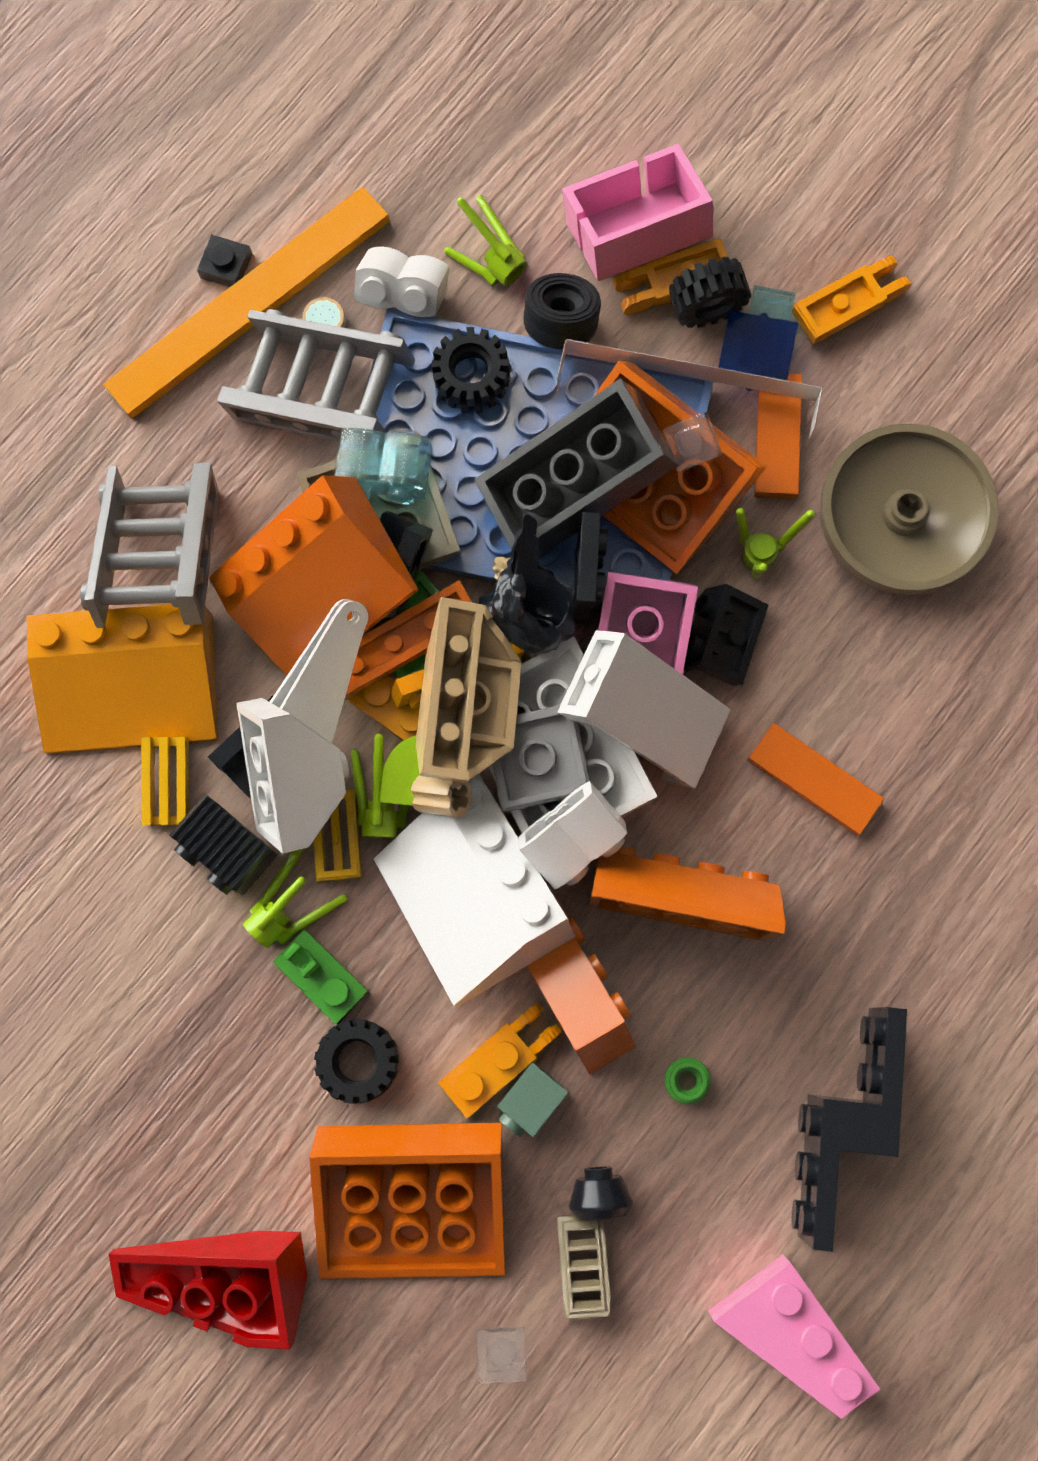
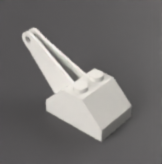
[236,599,369,854]

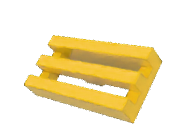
[141,737,189,825]
[313,789,363,883]

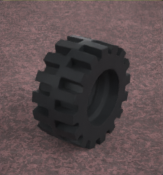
[314,1019,399,1104]

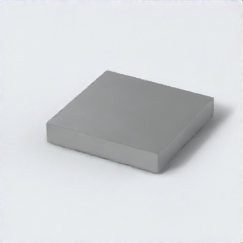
[492,705,591,813]

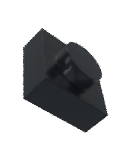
[197,234,252,287]

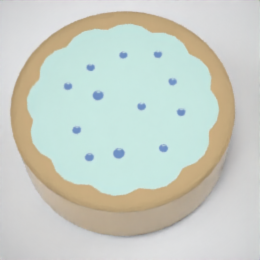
[303,297,346,328]

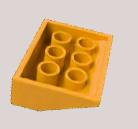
[27,604,218,754]

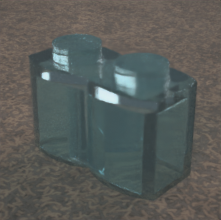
[335,428,433,504]

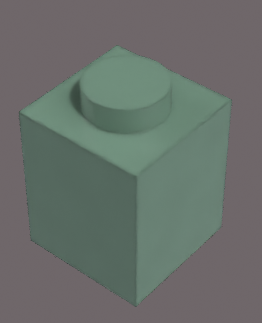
[497,1062,568,1137]

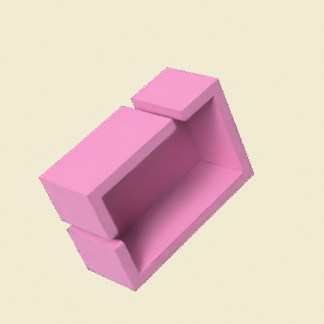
[562,144,713,282]

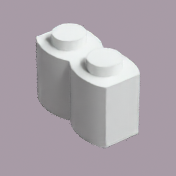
[354,247,449,317]
[518,781,628,889]

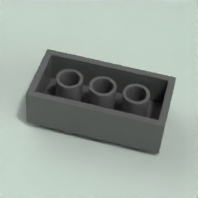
[474,378,679,556]

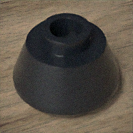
[569,1166,633,1220]

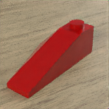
[109,1231,307,1350]

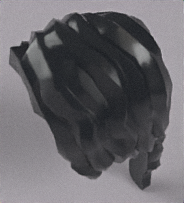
[492,514,576,655]

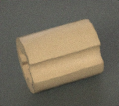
[411,776,472,817]

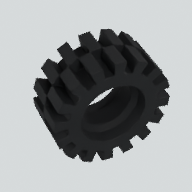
[669,257,752,328]
[432,327,510,413]

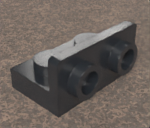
[684,584,769,686]

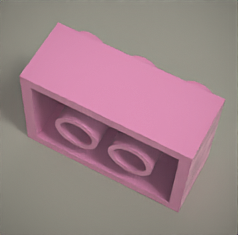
[597,570,698,675]

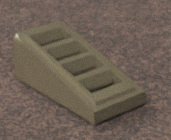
[557,1215,612,1319]

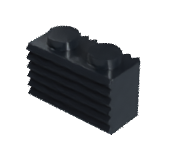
[169,794,278,895]

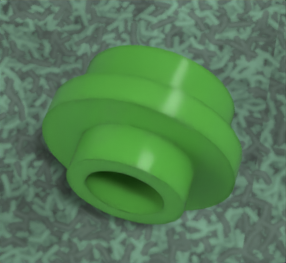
[664,1057,711,1104]

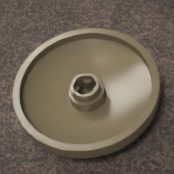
[820,424,999,595]

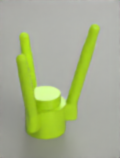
[444,195,528,287]
[736,508,815,579]
[351,733,409,838]
[243,848,348,948]

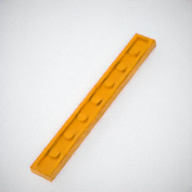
[103,186,390,419]

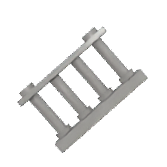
[217,309,415,449]
[80,462,219,628]

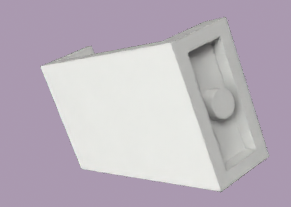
[558,630,731,789]

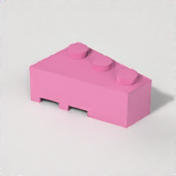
[708,1255,880,1419]

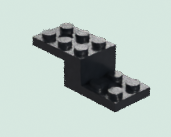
[791,1007,907,1252]

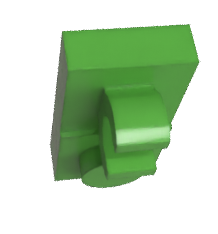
[273,929,370,1025]

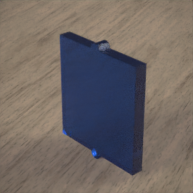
[718,310,798,392]

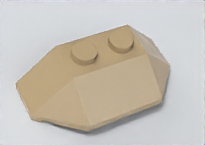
[416,597,522,783]

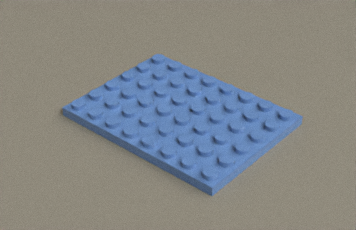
[348,308,713,604]

